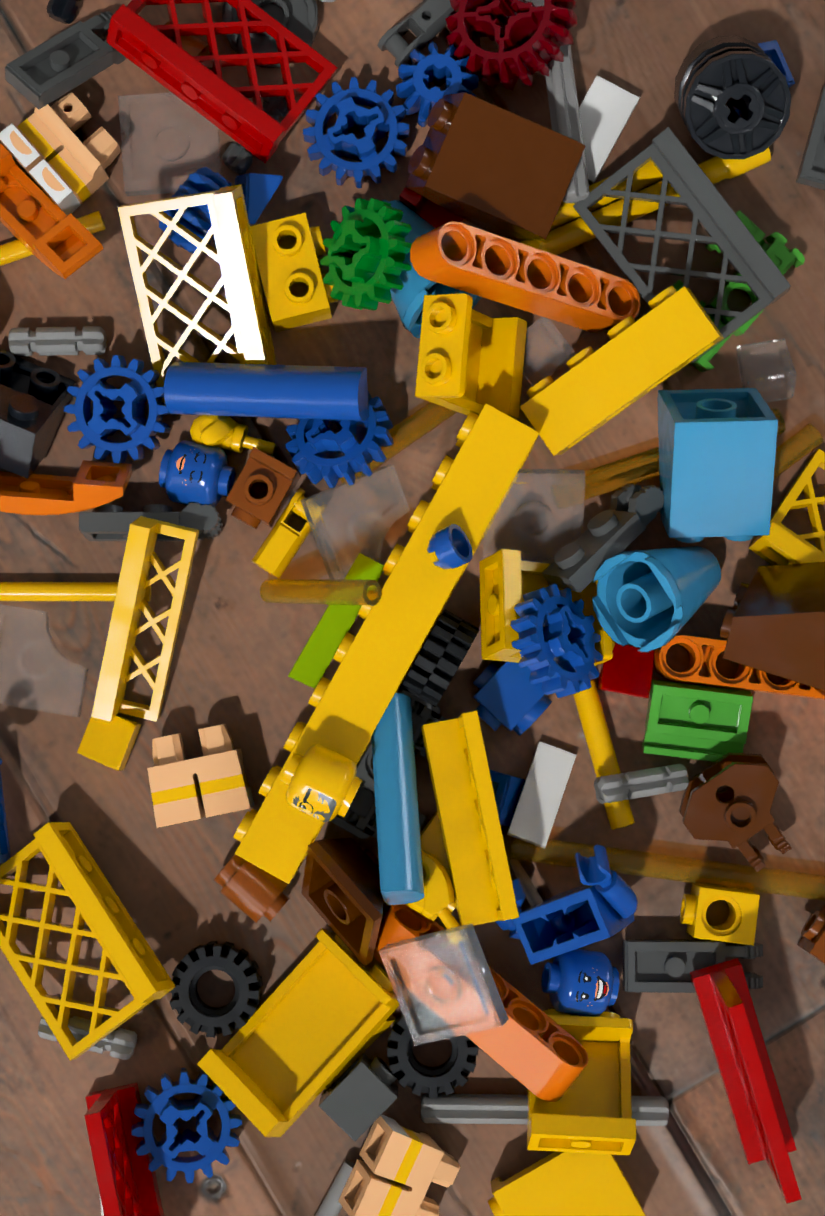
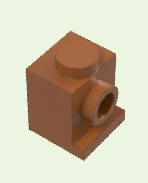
[226,447,300,529]

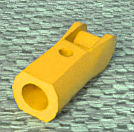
[251,488,327,579]

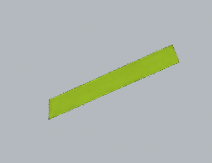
[288,553,384,689]

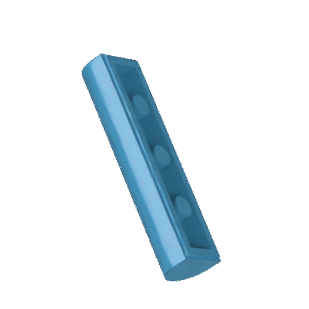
[371,693,425,905]

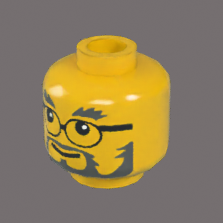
[280,745,362,822]

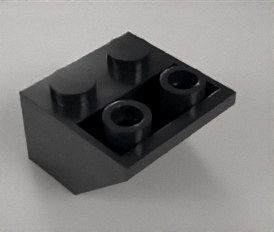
[0,349,77,479]

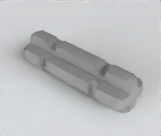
[8,326,106,356]
[594,764,689,804]
[38,1016,137,1060]

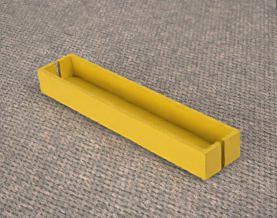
[233,403,539,884]

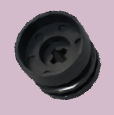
[674,36,791,159]

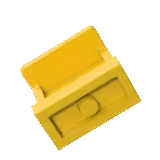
[415,293,527,419]
[479,549,615,666]
[527,1009,636,1155]
[487,1151,646,1216]

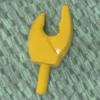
[406,849,468,944]

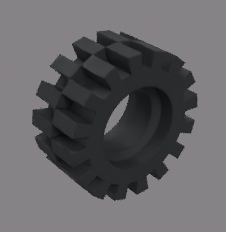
[401,609,480,707]
[169,941,263,1038]
[387,1001,478,1098]

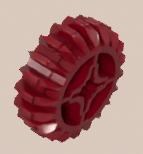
[445,0,578,91]

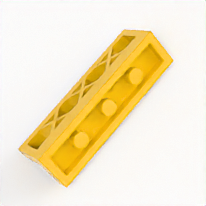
[91,516,199,722]
[421,711,519,928]

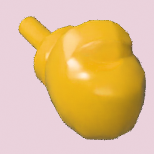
[190,415,276,455]

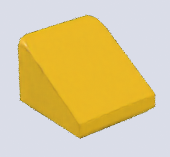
[77,715,142,771]

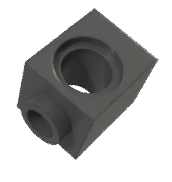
[319,1053,398,1142]

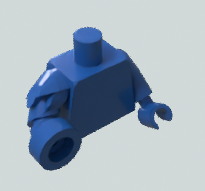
[495,845,638,965]

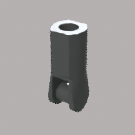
[377,0,456,68]

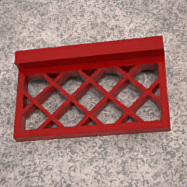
[106,0,338,164]
[689,958,802,1204]
[84,1083,164,1216]

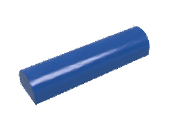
[164,362,369,421]

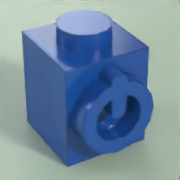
[473,661,552,736]

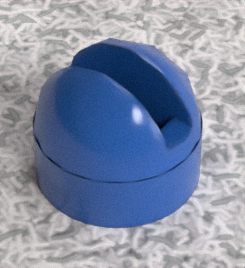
[427,524,473,569]

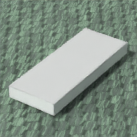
[507,741,576,848]

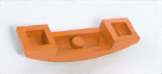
[0,143,104,279]
[0,460,132,515]

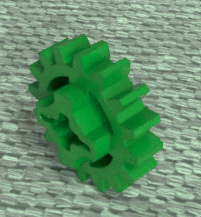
[320,198,412,311]

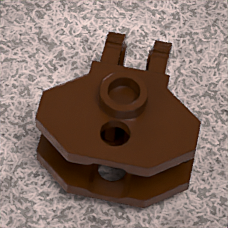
[679,752,792,872]

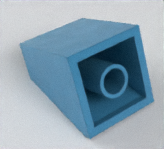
[657,388,778,543]

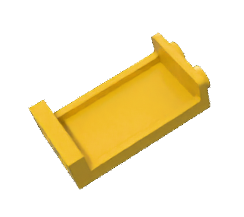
[197,928,403,1137]

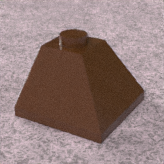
[301,838,383,967]

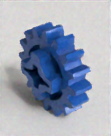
[303,77,409,188]
[64,355,171,463]
[285,391,394,488]
[510,584,603,698]
[131,1068,242,1183]

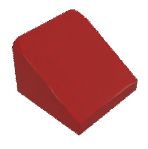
[597,643,655,699]

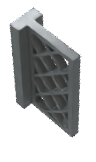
[573,127,791,363]

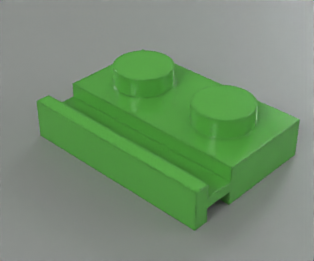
[642,679,753,762]

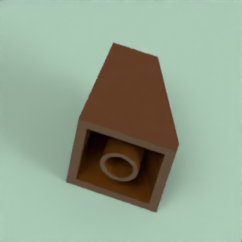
[405,92,585,240]
[720,562,825,691]

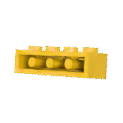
[520,285,724,456]

